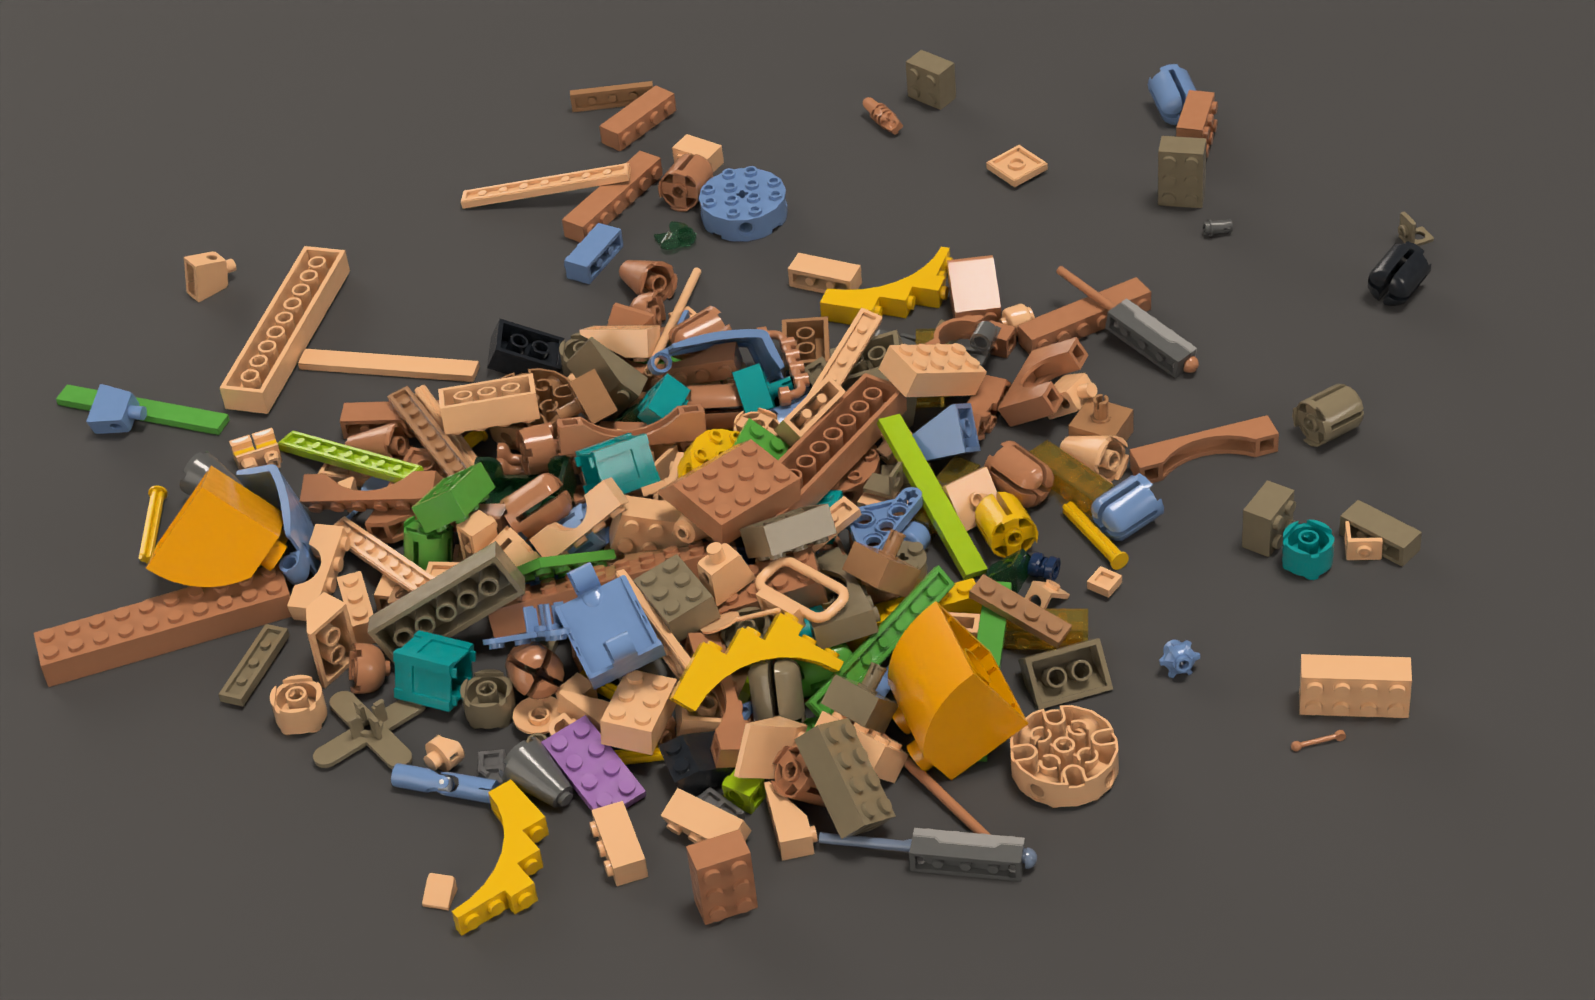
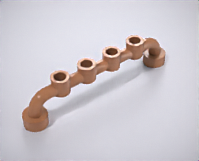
[756,326,810,407]

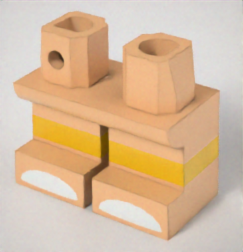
[229,428,282,470]

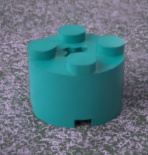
[1282,520,1335,580]

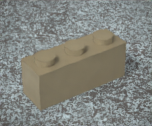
[1339,500,1422,567]

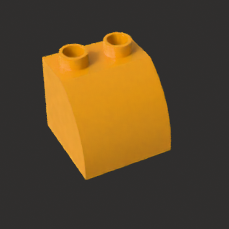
[146,465,289,587]
[888,601,1029,780]

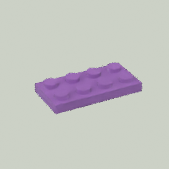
[542,715,646,810]

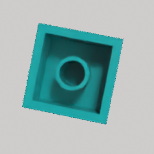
[732,363,794,413]

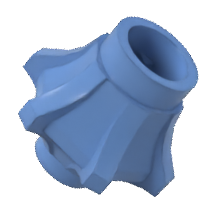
[1159,640,1200,678]

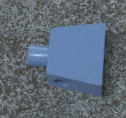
[86,384,147,434]

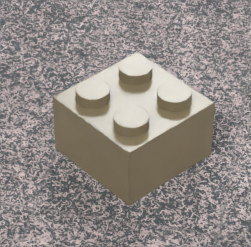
[906,50,956,110]
[1242,480,1296,557]

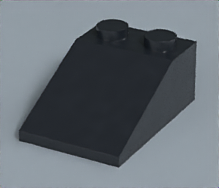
[487,318,565,374]
[658,731,736,796]

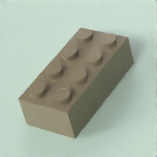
[794,718,896,839]

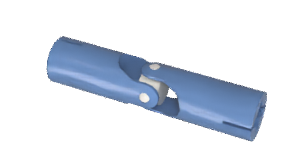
[391,763,500,803]

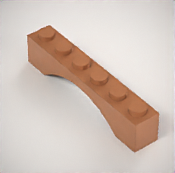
[623,342,743,392]
[556,404,706,457]
[1130,415,1279,483]
[300,471,444,513]
[365,503,512,543]
[684,632,748,768]

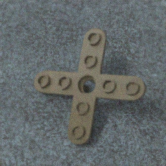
[313,691,427,769]

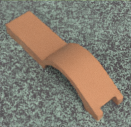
[925,315,984,345]

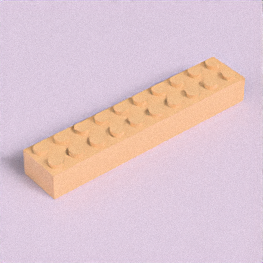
[220,246,350,414]

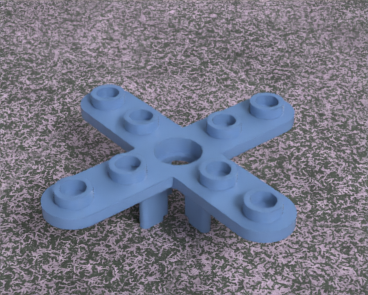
[483,601,571,650]

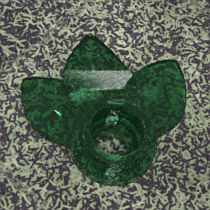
[654,221,697,250]

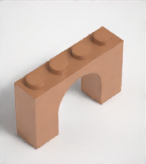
[998,337,1088,427]

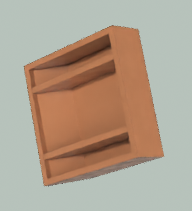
[658,439,801,545]

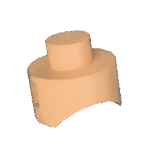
[424,735,465,772]

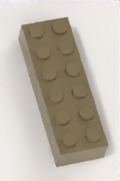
[368,541,525,665]

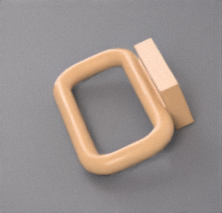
[755,556,849,629]

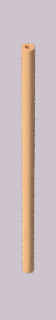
[644,268,701,376]

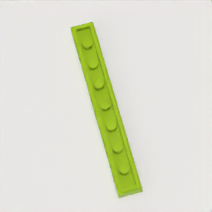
[877,414,988,580]
[278,431,424,483]

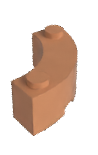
[967,375,1012,440]

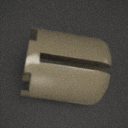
[1292,384,1364,447]
[748,658,806,723]

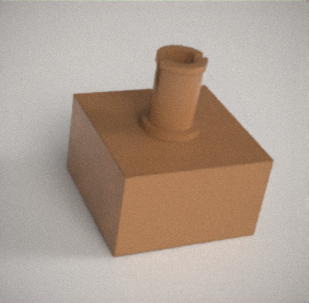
[555,368,618,425]
[1069,394,1133,441]
[842,529,921,598]

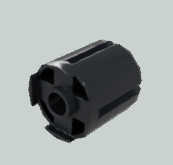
[1368,241,1432,306]

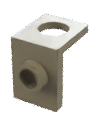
[1398,211,1434,246]
[863,462,904,499]

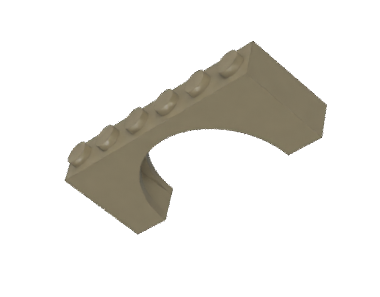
[808,547,881,649]

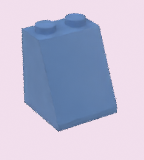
[912,403,981,462]

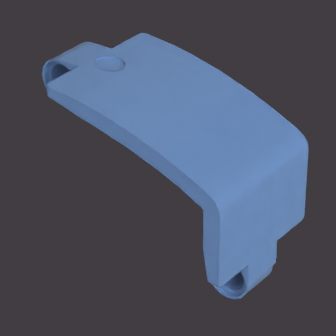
[647,329,785,398]
[236,464,321,585]
[555,562,666,690]

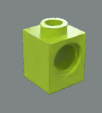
[722,770,766,814]

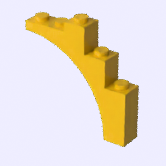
[820,247,953,325]
[669,612,844,713]
[452,779,549,935]

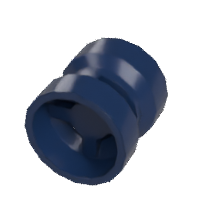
[1028,552,1061,581]

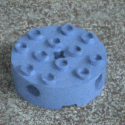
[699,166,788,241]

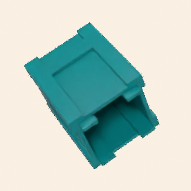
[574,433,661,494]
[393,630,476,712]

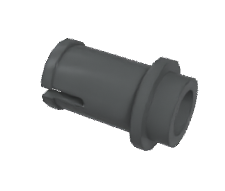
[1203,218,1233,237]

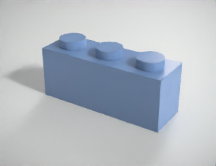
[564,223,623,284]

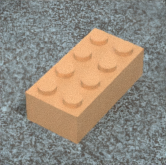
[878,343,987,397]
[438,373,540,435]
[1299,654,1412,718]

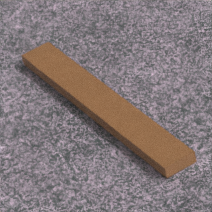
[387,386,471,477]

